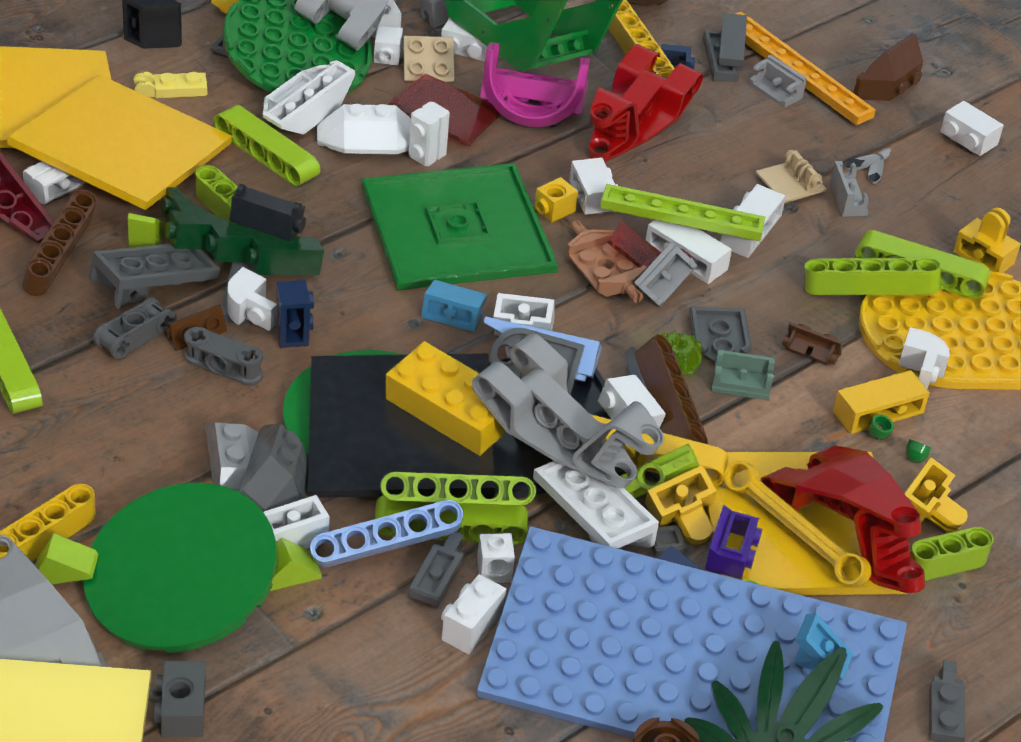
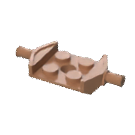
[566,220,647,303]

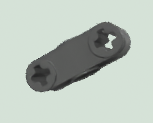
[93,297,177,359]
[184,327,263,386]

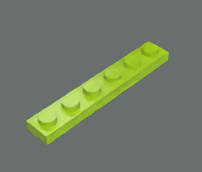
[600,184,766,241]

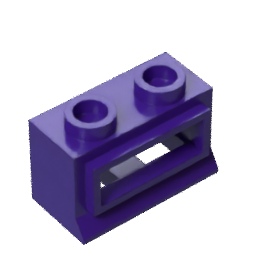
[705,505,762,580]

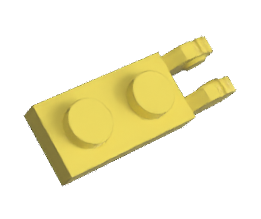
[133,72,208,98]

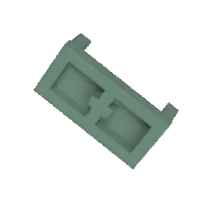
[711,350,775,401]

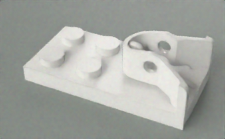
[533,461,659,549]

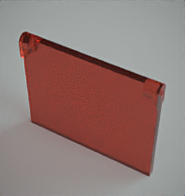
[389,73,501,146]

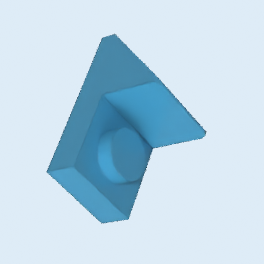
[794,613,853,681]

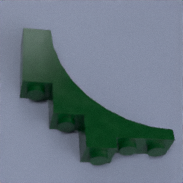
[161,187,324,275]

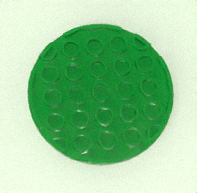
[222,0,372,95]
[83,483,278,653]

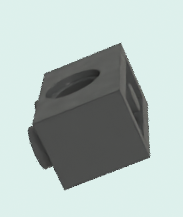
[154,661,206,737]

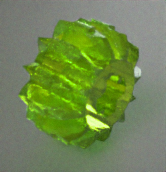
[662,330,702,376]

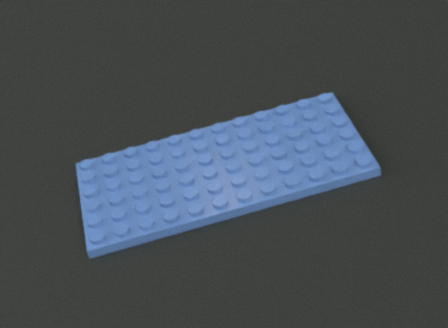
[477,526,907,742]

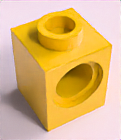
[534,177,578,223]

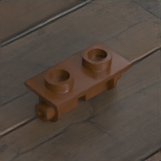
[164,304,227,351]
[782,322,843,366]

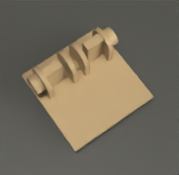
[403,36,454,83]
[755,150,827,203]

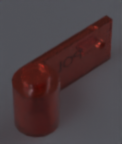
[607,221,691,268]

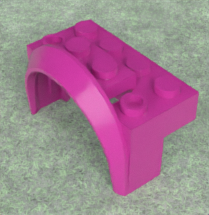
[480,42,591,127]

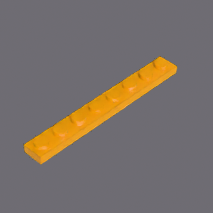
[736,12,876,126]

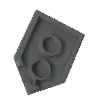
[689,307,751,361]

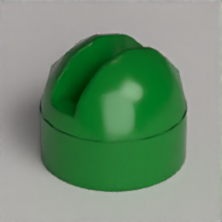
[868,414,894,440]
[906,439,931,463]

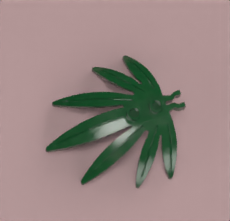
[684,641,883,742]

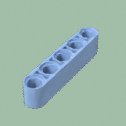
[310,500,463,568]

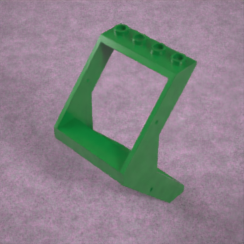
[445,0,623,72]

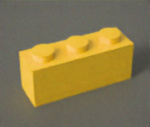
[833,370,930,434]

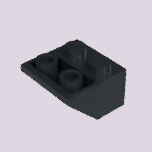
[122,0,182,49]

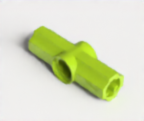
[620,443,700,498]

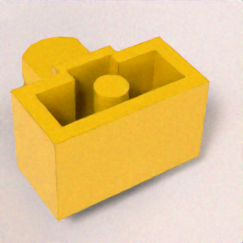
[953,208,1021,273]
[904,458,968,533]
[645,465,717,546]

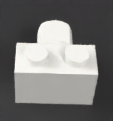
[493,293,555,358]

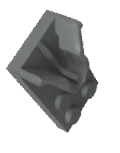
[89,243,220,309]

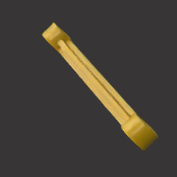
[724,461,871,587]

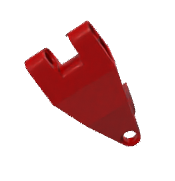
[588,44,703,162]
[760,445,925,593]

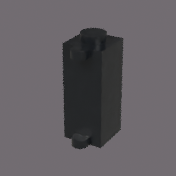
[229,183,306,241]

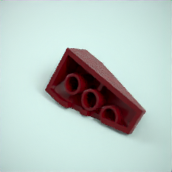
[0,152,55,243]

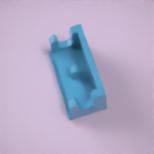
[421,280,488,333]

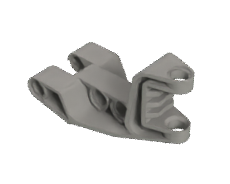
[294,0,395,51]
[472,333,664,488]
[0,535,103,667]

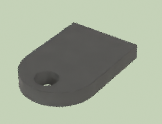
[490,328,585,395]

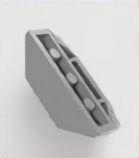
[205,423,259,492]

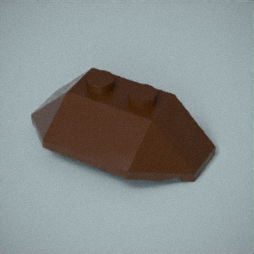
[853,33,923,101]

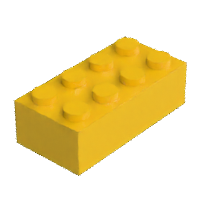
[386,341,506,456]

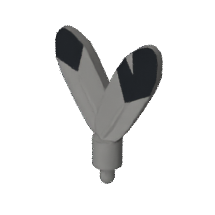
[845,148,891,184]

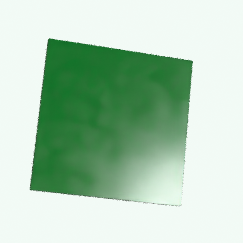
[361,163,558,291]

